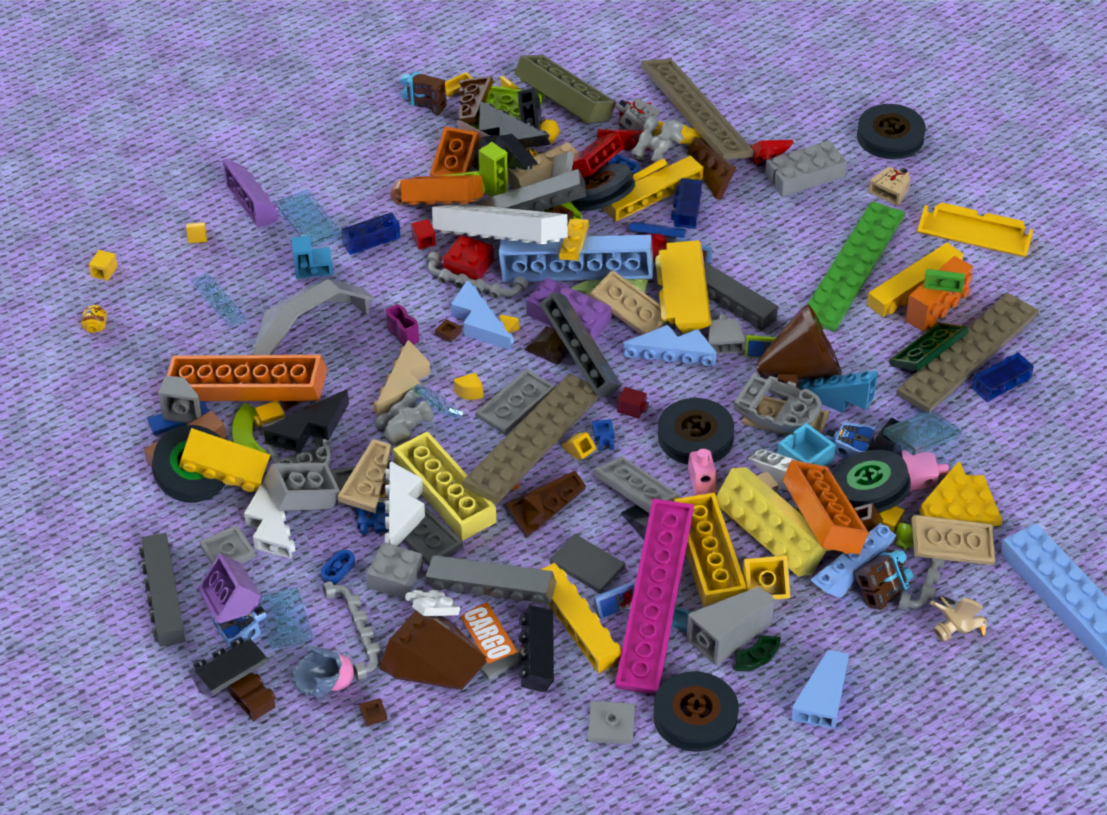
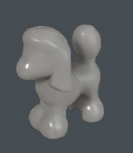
[631,117,683,164]
[375,391,434,445]

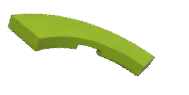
[232,403,268,454]

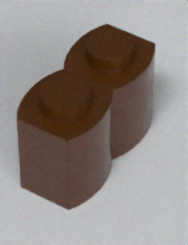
[228,672,276,721]

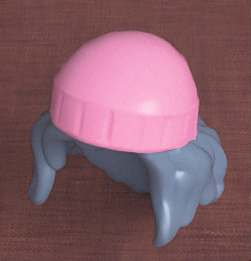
[291,646,354,697]

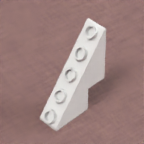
[385,462,425,546]
[244,474,296,559]

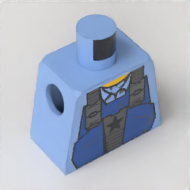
[826,422,876,459]
[211,606,267,647]

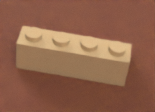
[508,142,579,190]

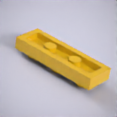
[559,219,589,261]

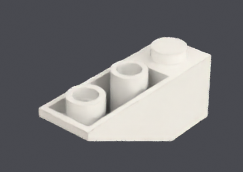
[748,449,797,491]

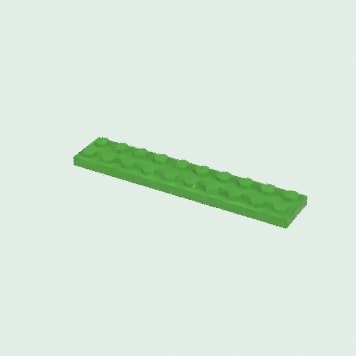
[807,201,905,332]

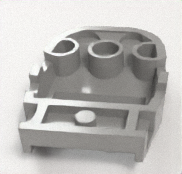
[734,372,821,433]
[262,415,331,467]

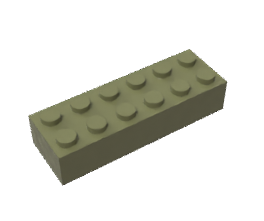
[514,55,616,124]

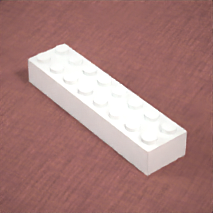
[432,203,568,244]

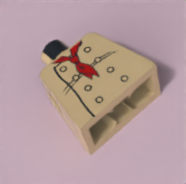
[869,167,910,206]

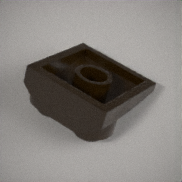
[525,326,569,365]

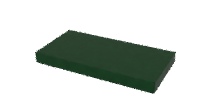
[889,322,969,371]

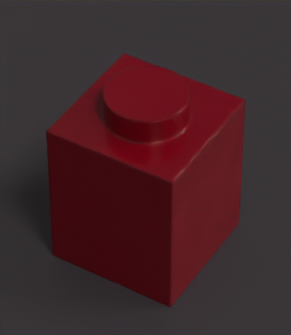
[617,387,649,419]

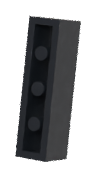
[519,605,554,692]

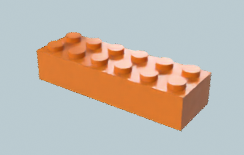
[783,460,869,554]

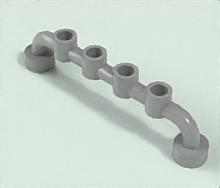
[426,252,528,299]
[898,558,945,611]
[322,581,380,681]

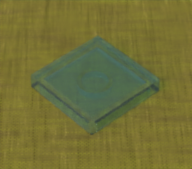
[413,384,463,418]

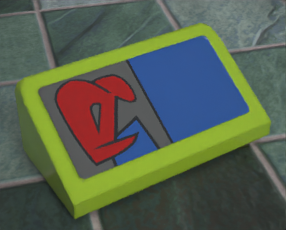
[745,335,777,358]

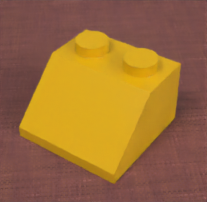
[743,555,790,599]

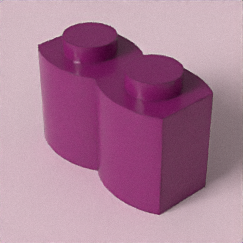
[386,304,419,346]

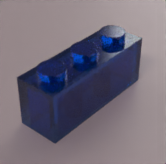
[671,178,703,229]
[341,212,400,255]
[971,352,1034,402]

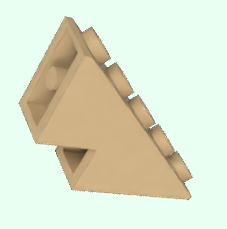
[373,340,430,417]

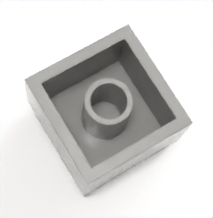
[366,543,423,599]

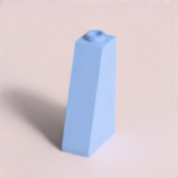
[791,650,849,729]

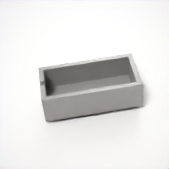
[765,140,847,197]

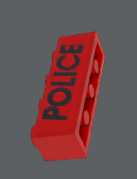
[572,131,625,177]

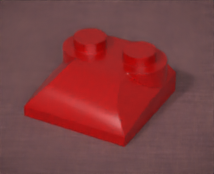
[748,139,793,165]

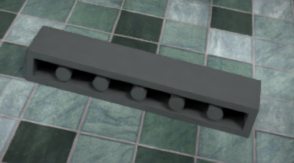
[476,169,586,212]
[704,261,778,330]
[540,292,622,397]
[139,533,186,647]
[426,555,557,604]

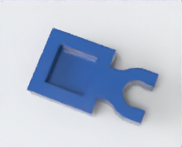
[592,419,615,451]

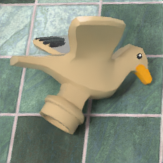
[930,596,987,642]

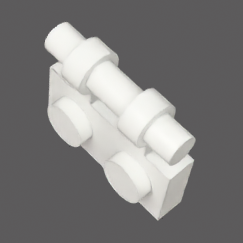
[405,590,460,616]

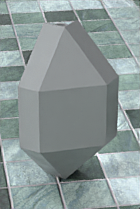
[252,279,374,355]

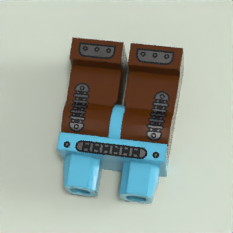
[400,71,447,115]
[854,550,914,610]

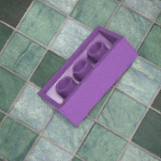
[223,159,279,228]
[198,553,261,623]

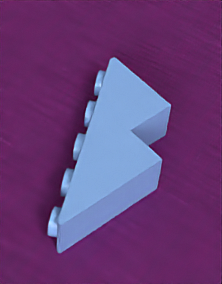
[451,281,514,350]
[623,325,717,366]
[811,523,897,598]

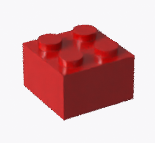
[443,235,494,280]

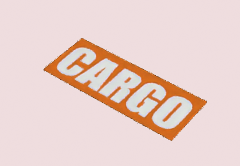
[460,602,518,664]

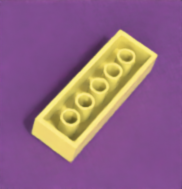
[393,431,497,541]
[716,467,827,577]

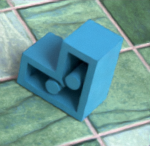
[291,236,333,279]

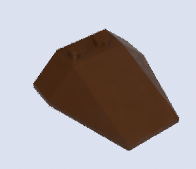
[379,611,487,690]

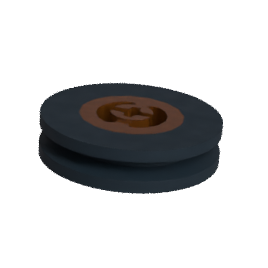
[653,671,739,752]

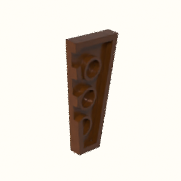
[459,76,494,124]
[687,137,736,199]
[505,471,586,538]

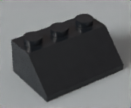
[189,637,269,695]

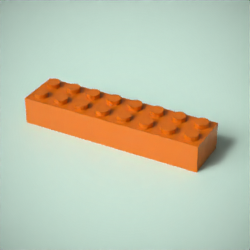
[167,355,327,401]

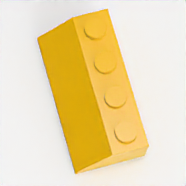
[179,428,270,492]

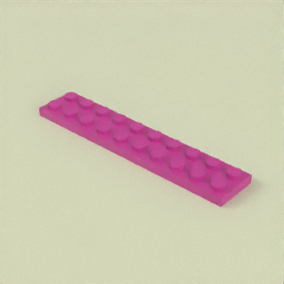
[615,499,694,695]

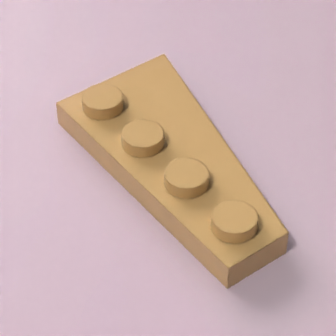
[338,439,391,513]

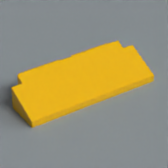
[917,203,1033,258]
[655,240,712,335]

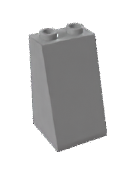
[687,587,775,666]

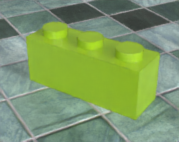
[479,142,508,197]

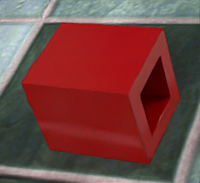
[411,219,436,250]

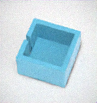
[777,423,836,466]

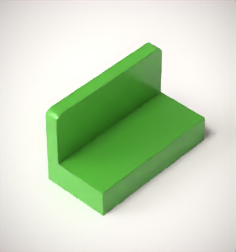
[923,269,965,293]

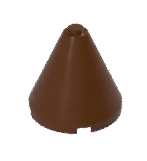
[755,304,842,378]

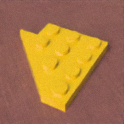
[919,462,1003,527]

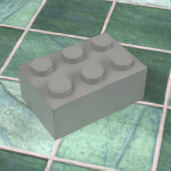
[264,463,340,511]

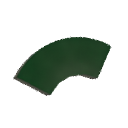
[735,635,781,671]

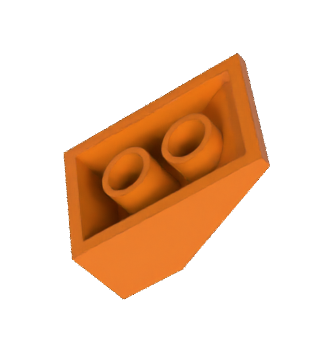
[429,126,481,176]

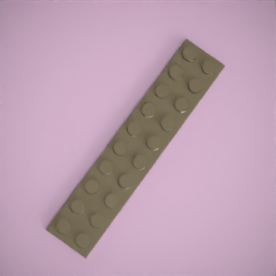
[640,58,754,160]
[896,293,1039,414]
[462,373,600,504]

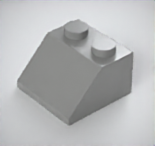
[158,375,201,423]

